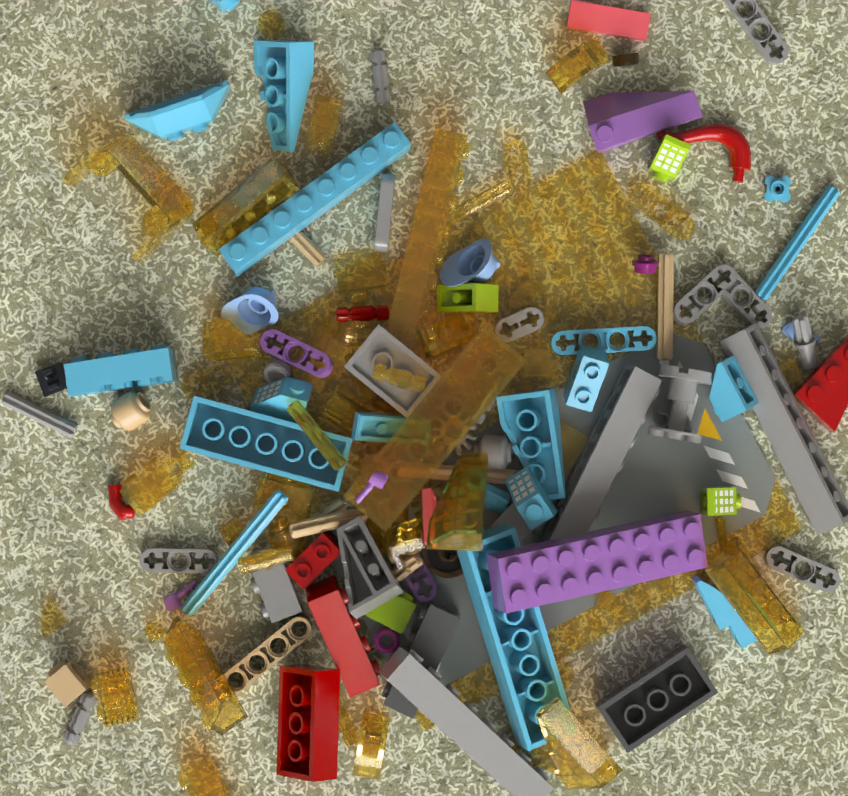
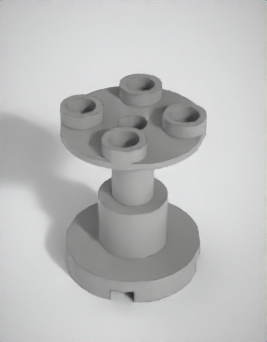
[647,365,713,444]

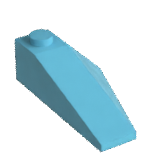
[254,40,314,152]
[496,387,566,500]

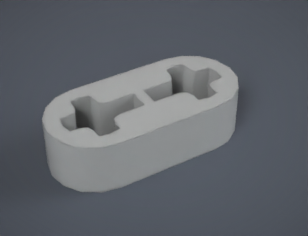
[494,307,544,343]

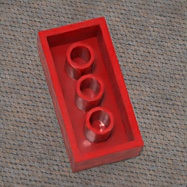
[276,664,340,782]

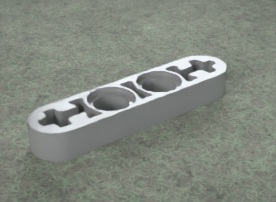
[722,0,788,66]

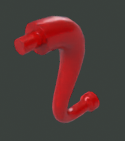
[656,124,751,183]

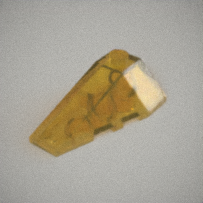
[427,453,489,551]
[536,697,623,790]

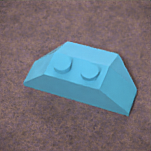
[124,80,230,142]

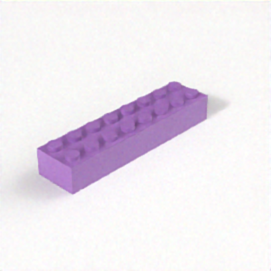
[486,510,708,614]

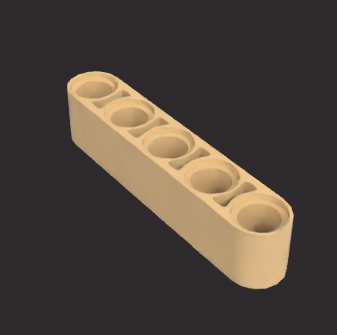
[202,615,313,710]

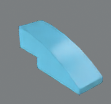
[691,575,761,648]

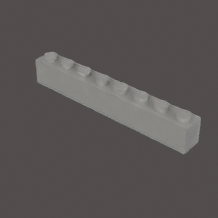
[719,323,848,535]
[537,364,662,543]
[378,647,554,796]

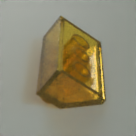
[705,536,804,654]
[163,616,248,736]

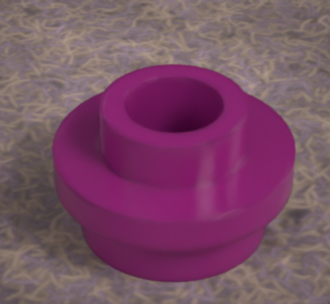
[632,254,659,274]
[373,626,401,654]

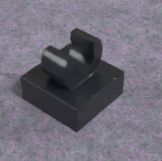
[35,362,67,397]

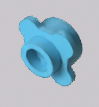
[764,175,791,203]

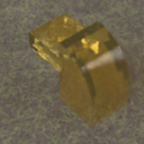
[546,38,611,94]
[352,712,390,780]

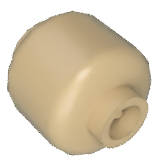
[110,391,152,431]

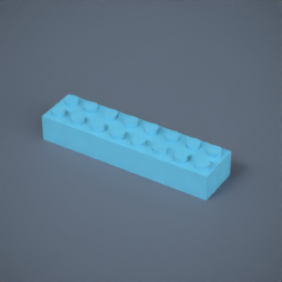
[454,523,577,751]

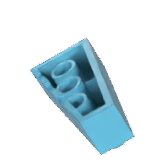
[64,344,178,397]

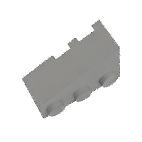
[336,516,404,619]

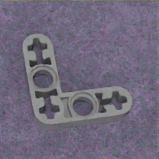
[673,264,772,330]

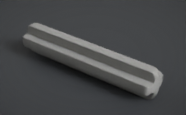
[1,392,78,437]

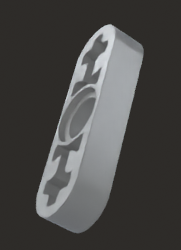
[374,173,396,253]
[764,546,840,592]
[140,548,219,573]

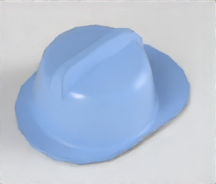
[439,238,501,287]
[221,287,279,334]

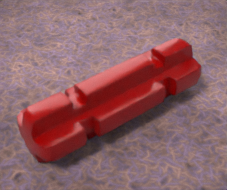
[336,305,389,322]

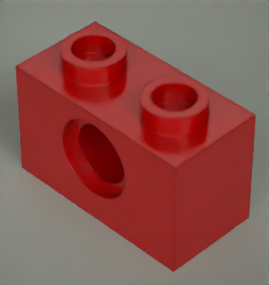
[285,530,340,589]

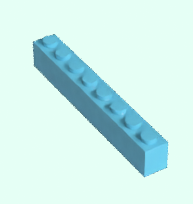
[219,122,411,277]

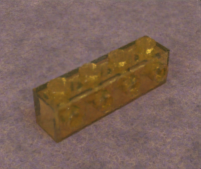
[192,156,299,257]

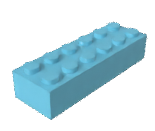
[179,396,353,492]

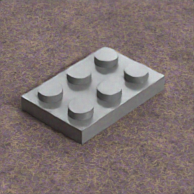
[344,324,442,419]

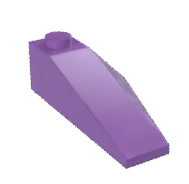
[583,91,703,153]

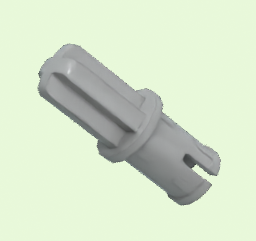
[792,315,819,369]

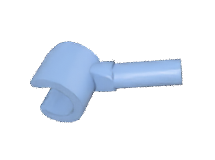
[781,322,821,343]

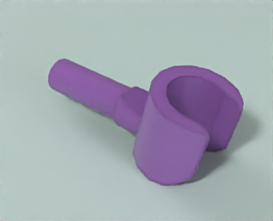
[354,471,389,503]
[164,580,197,611]

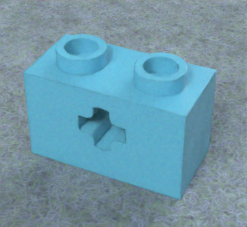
[563,345,609,412]

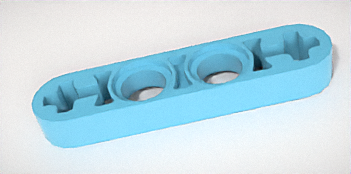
[550,326,657,355]

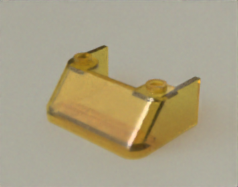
[62,135,194,264]

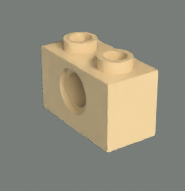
[44,659,94,707]

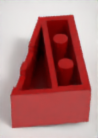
[792,336,848,432]

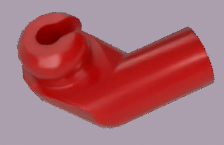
[108,484,135,520]

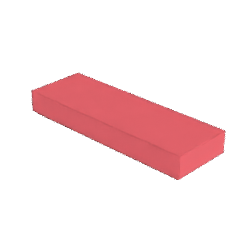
[566,0,651,41]

